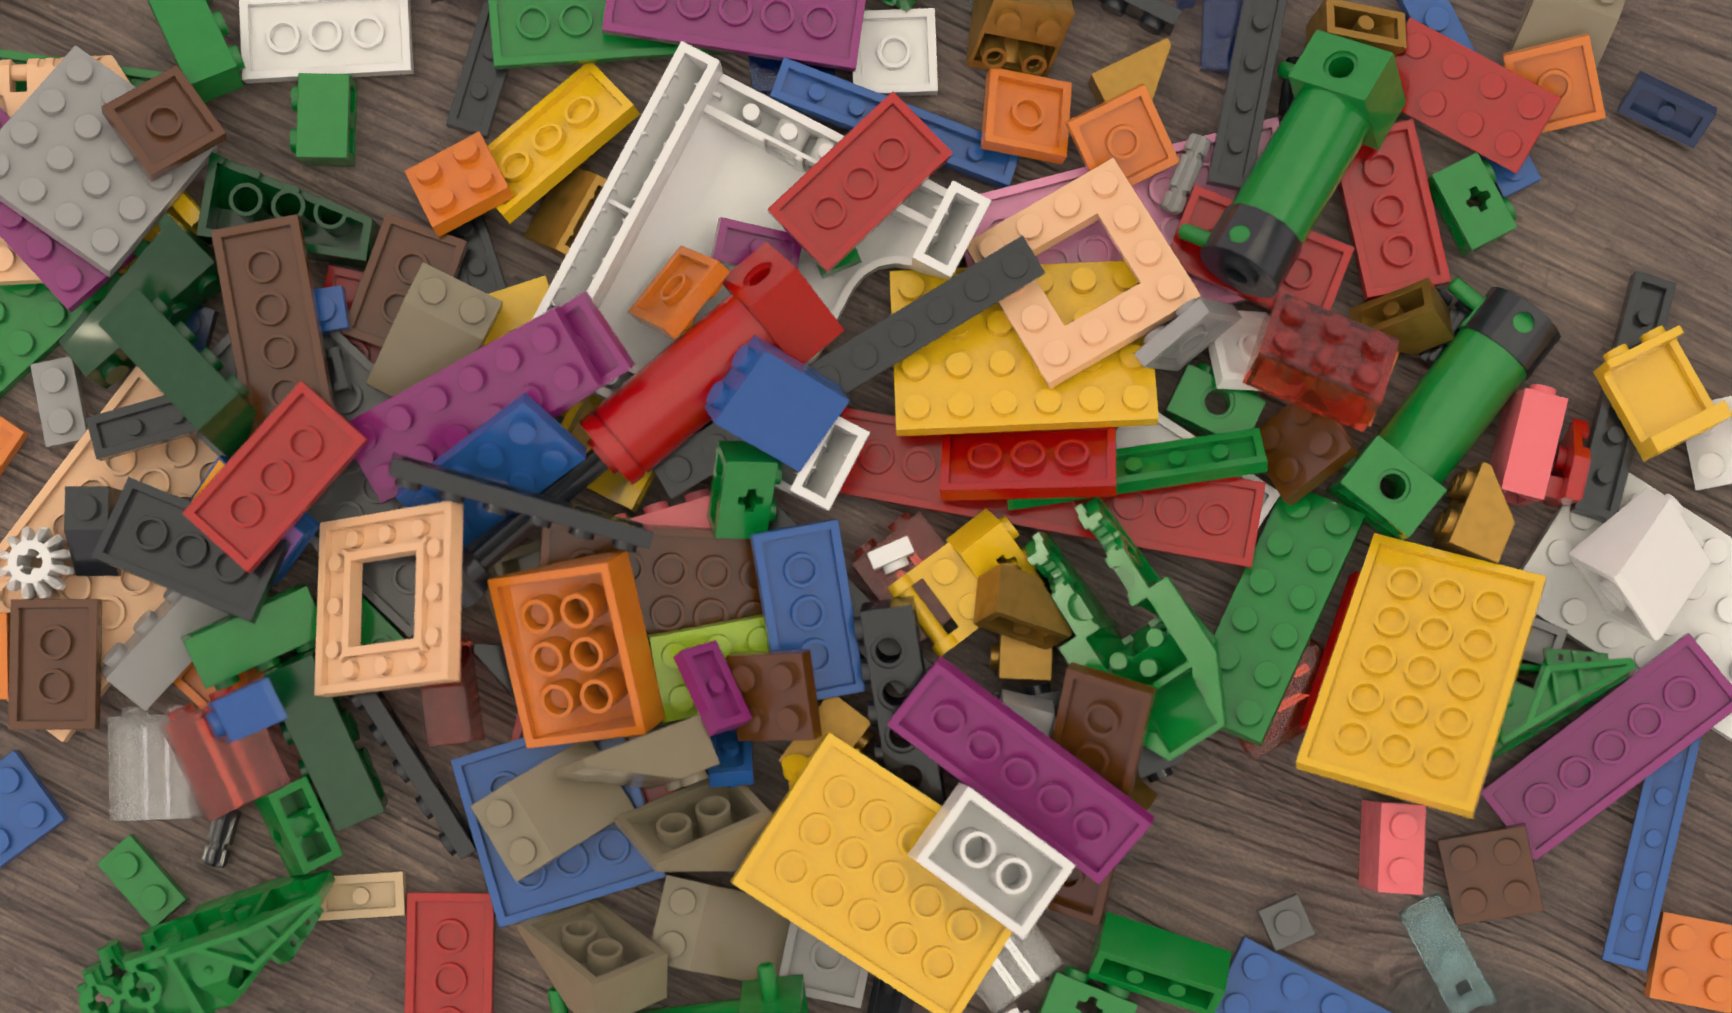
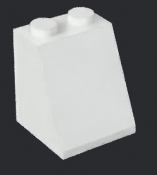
[1568,488,1711,642]

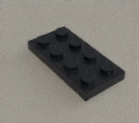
[91,477,291,624]

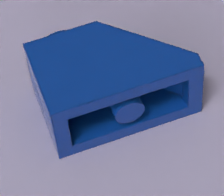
[205,677,288,743]

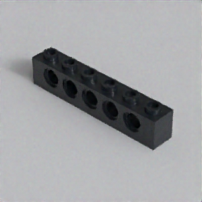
[853,595,947,806]

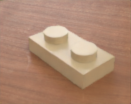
[318,871,407,921]

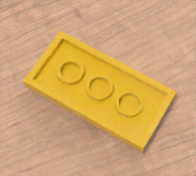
[488,63,640,224]

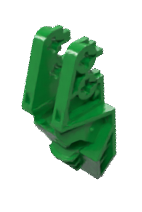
[1025,497,1227,761]
[1416,647,1637,804]
[76,870,335,1013]

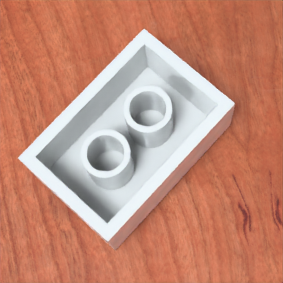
[908,783,1076,939]

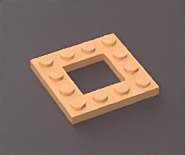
[966,158,1201,389]
[314,501,463,697]

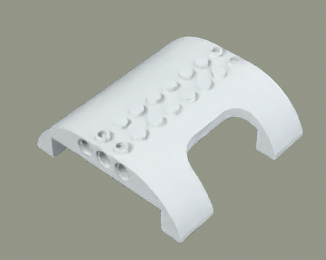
[532,41,992,511]

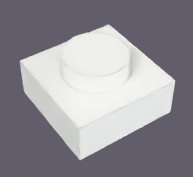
[867,536,914,575]

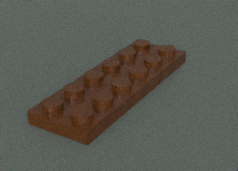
[211,214,347,473]
[1046,662,1157,926]

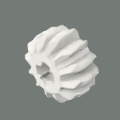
[0,527,75,599]

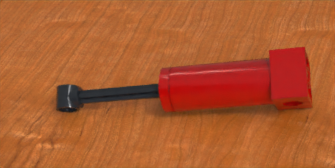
[461,242,844,609]

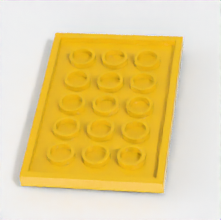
[889,261,1159,436]
[1296,533,1546,819]
[730,732,1013,1013]

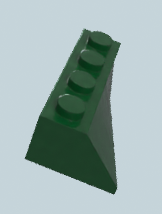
[196,152,381,268]
[58,212,221,389]
[97,288,257,460]
[263,647,388,832]

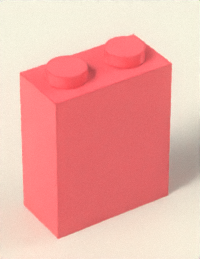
[1489,384,1568,507]
[1358,799,1426,895]

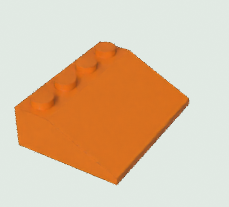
[487,550,666,748]

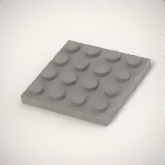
[0,45,217,278]

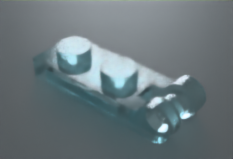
[1398,893,1497,1013]

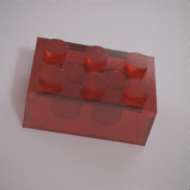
[1242,290,1400,432]

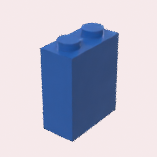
[705,335,850,472]

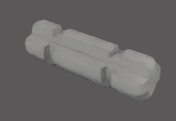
[1160,133,1211,216]

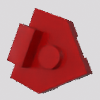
[1542,418,1591,508]

